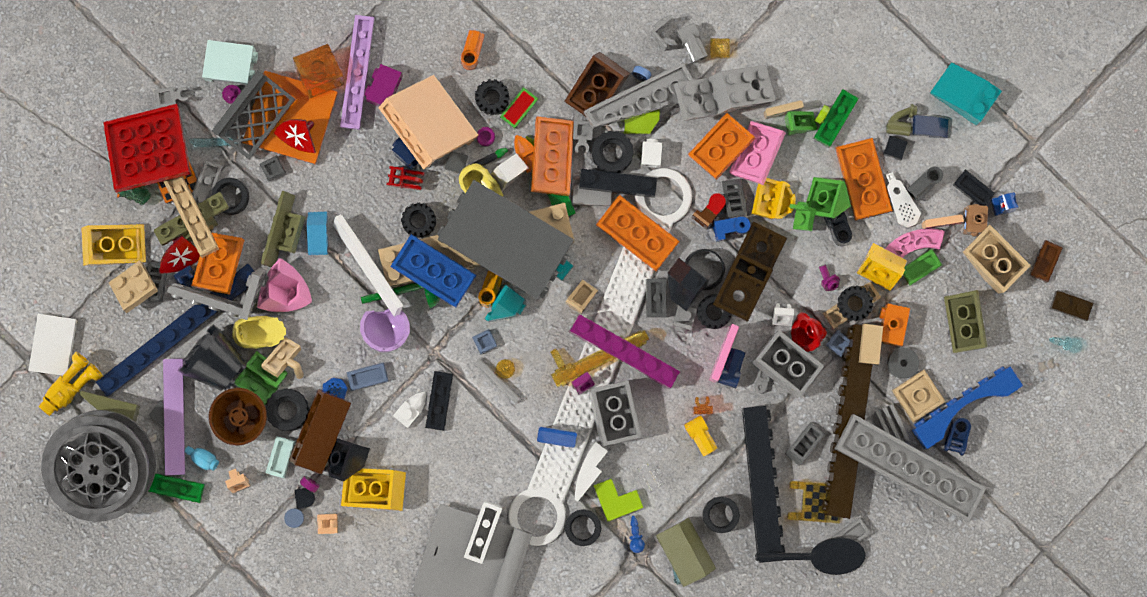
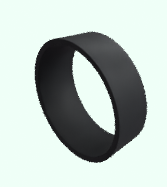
[685,249,725,291]

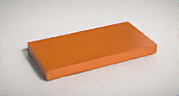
[531,116,574,196]
[835,138,893,221]
[596,195,680,272]

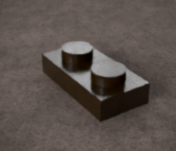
[1050,290,1093,321]

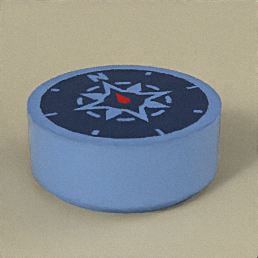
[632,66,652,82]

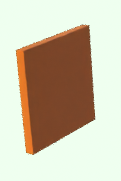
[242,71,338,165]

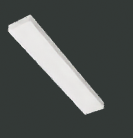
[333,214,403,317]

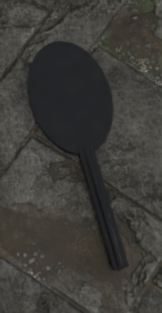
[755,537,866,575]

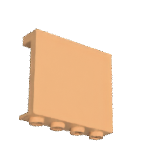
[379,75,479,169]

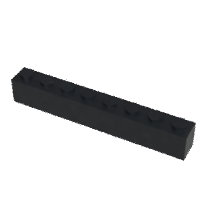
[741,406,785,563]

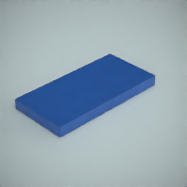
[390,234,477,308]

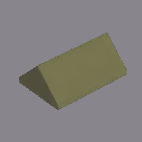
[944,290,987,353]
[656,517,716,587]

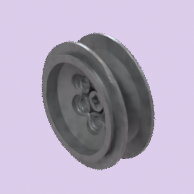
[41,410,156,522]

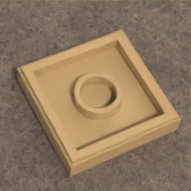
[891,370,946,423]

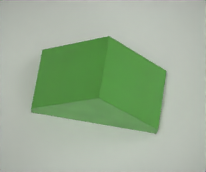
[785,111,817,136]

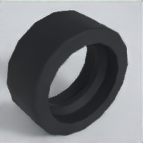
[211,177,250,215]
[702,496,740,534]
[565,509,602,546]

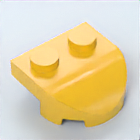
[751,178,796,219]

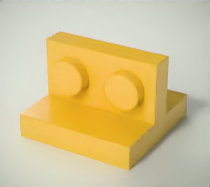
[857,243,907,291]

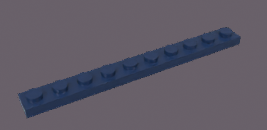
[96,263,255,397]

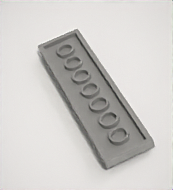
[835,414,986,522]

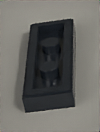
[425,371,454,431]

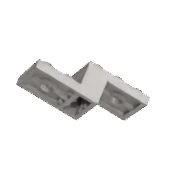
[674,65,776,121]

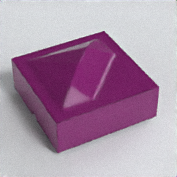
[571,372,595,395]

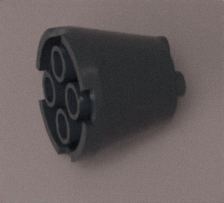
[178,324,247,391]

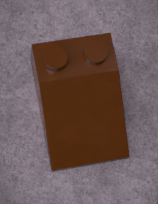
[564,52,631,117]

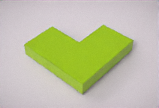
[593,478,643,522]

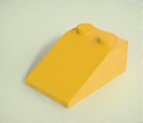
[81,224,146,266]
[341,468,406,511]

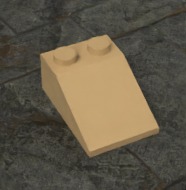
[963,225,1031,294]

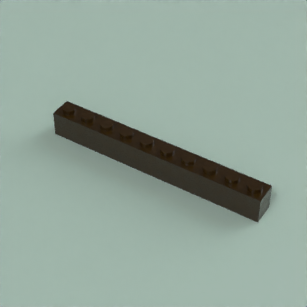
[822,324,873,519]

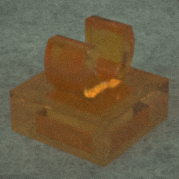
[692,396,713,415]

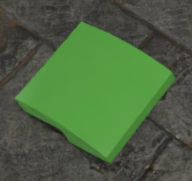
[233,351,288,406]

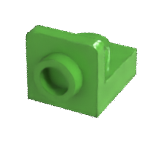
[790,202,816,232]

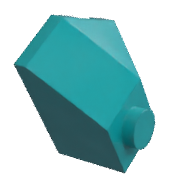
[485,285,526,322]

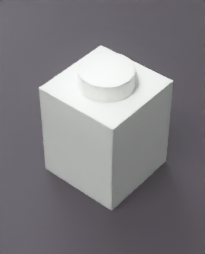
[641,139,662,168]

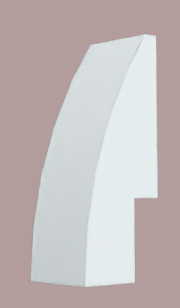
[575,442,608,502]

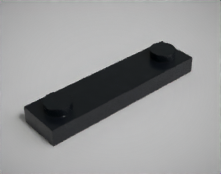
[579,169,657,198]

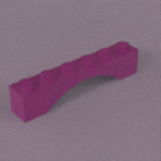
[568,314,680,389]

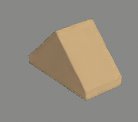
[566,280,598,314]

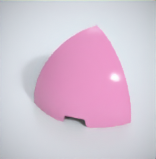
[257,258,312,312]

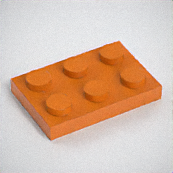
[688,113,755,180]
[192,233,245,294]

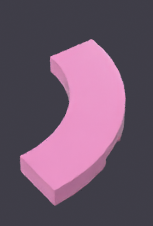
[885,229,945,258]

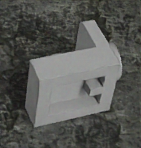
[672,305,697,334]

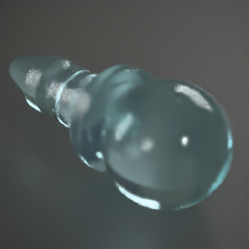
[1049,337,1083,353]

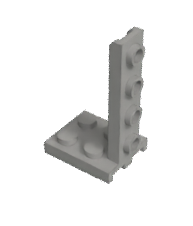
[167,268,266,320]

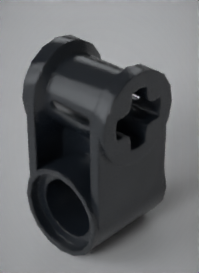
[824,211,853,247]

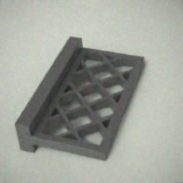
[212,70,296,160]

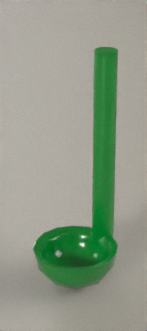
[361,283,440,309]

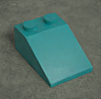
[930,62,1002,125]

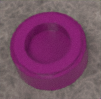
[476,127,495,147]
[300,476,320,493]

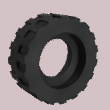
[592,131,634,173]
[265,388,310,431]

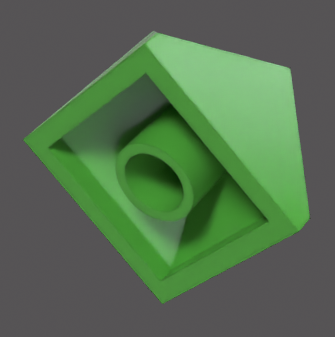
[806,177,851,218]

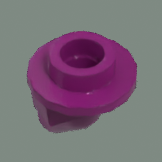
[819,264,840,291]

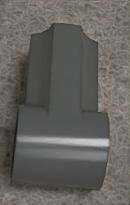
[906,166,943,201]

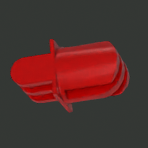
[386,166,425,191]

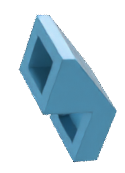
[307,212,328,255]

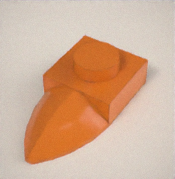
[514,135,534,174]

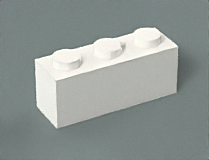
[464,500,502,564]

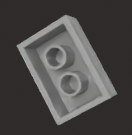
[752,330,824,398]
[588,380,642,446]

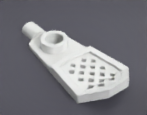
[886,172,921,228]

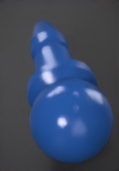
[629,515,645,553]

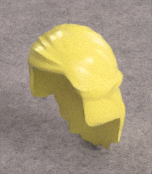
[459,163,504,197]
[232,316,286,349]

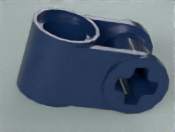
[944,418,971,456]

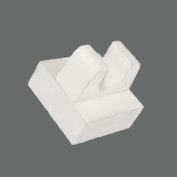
[772,303,794,326]

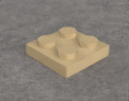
[108,260,158,313]

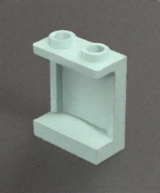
[202,40,258,85]

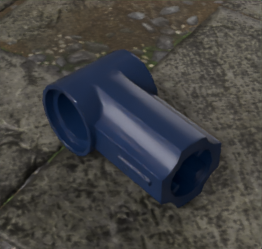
[717,348,746,389]

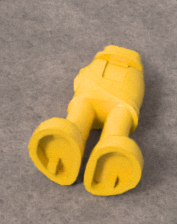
[38,352,103,416]

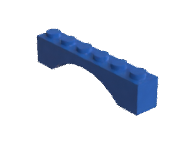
[911,366,1023,449]

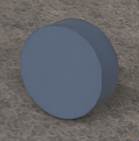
[284,508,304,528]

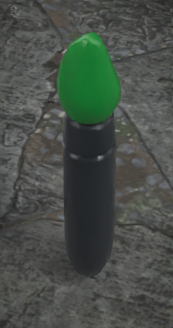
[470,148,508,166]

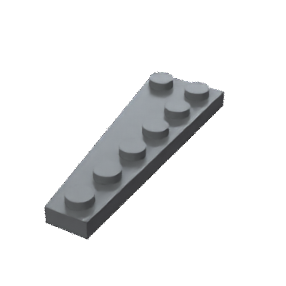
[584,63,697,129]

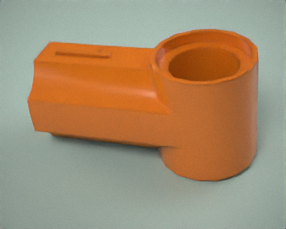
[461,30,485,70]

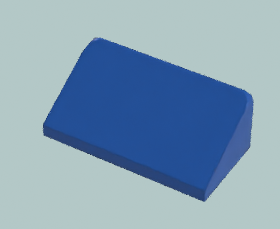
[537,427,577,448]

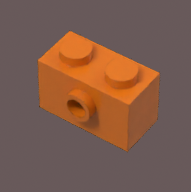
[879,303,910,347]

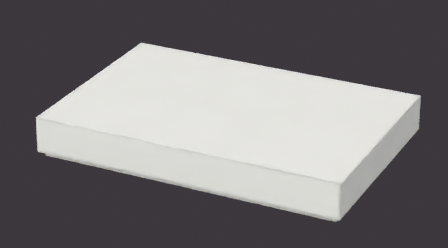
[28,314,77,376]

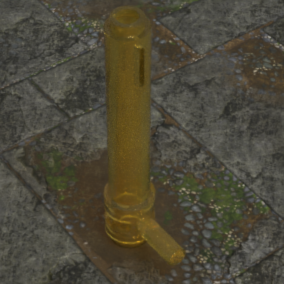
[550,330,650,388]

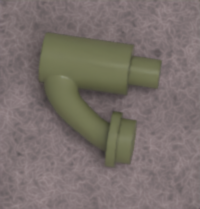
[886,104,917,136]

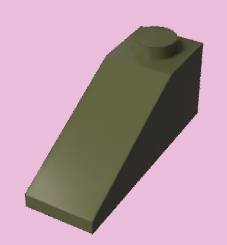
[80,391,140,422]

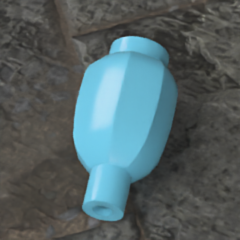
[185,446,219,471]

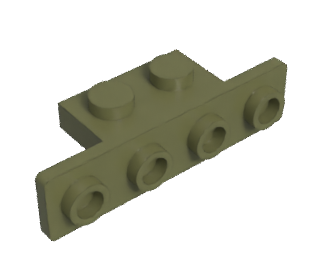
[261,191,306,268]
[154,192,229,246]

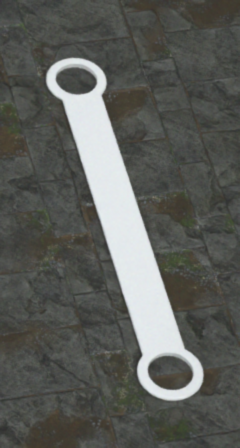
[508,168,692,546]

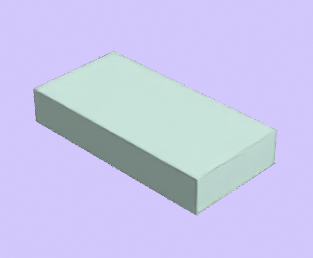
[266,436,296,478]

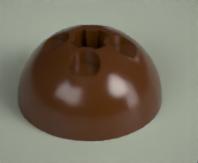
[209,388,267,446]

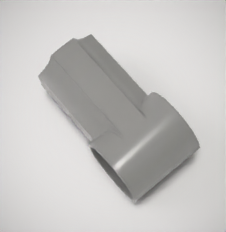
[676,23,708,63]

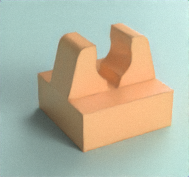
[225,468,250,493]
[317,514,338,534]

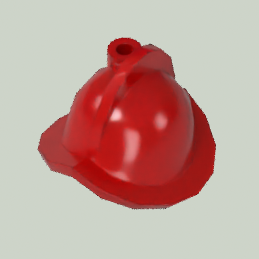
[791,312,827,352]

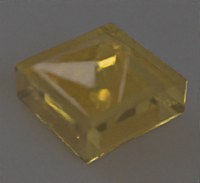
[710,38,730,59]

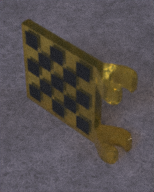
[787,481,840,523]

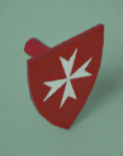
[274,119,316,153]
[159,236,200,274]

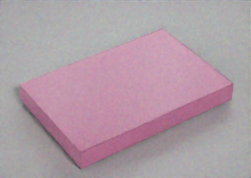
[729,121,786,185]
[709,324,739,382]

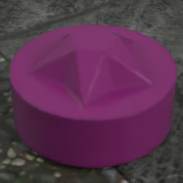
[222,85,241,105]

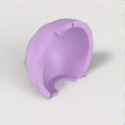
[360,309,410,352]

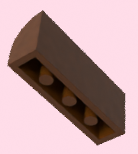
[289,389,351,474]

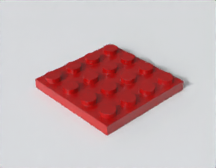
[103,104,191,193]

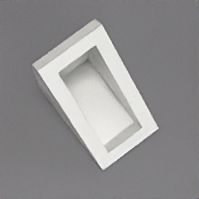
[491,154,529,192]

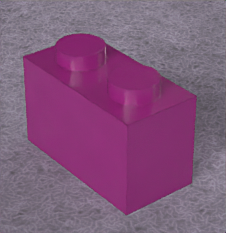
[365,64,403,107]

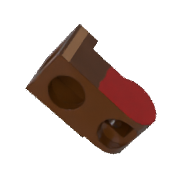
[692,193,726,230]

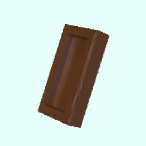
[1030,240,1063,283]

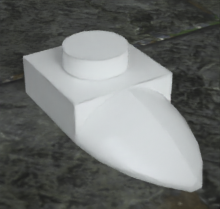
[393,392,426,428]

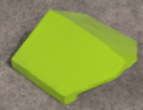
[624,109,660,134]

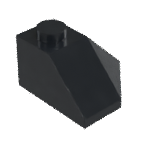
[667,258,709,311]
[328,438,370,481]

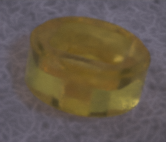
[496,359,515,379]

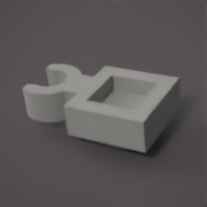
[154,86,190,108]
[573,120,593,154]

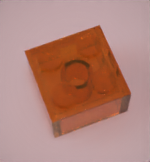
[293,44,344,99]

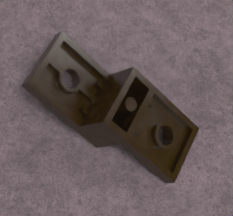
[713,221,787,322]

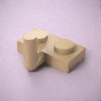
[261,337,304,379]

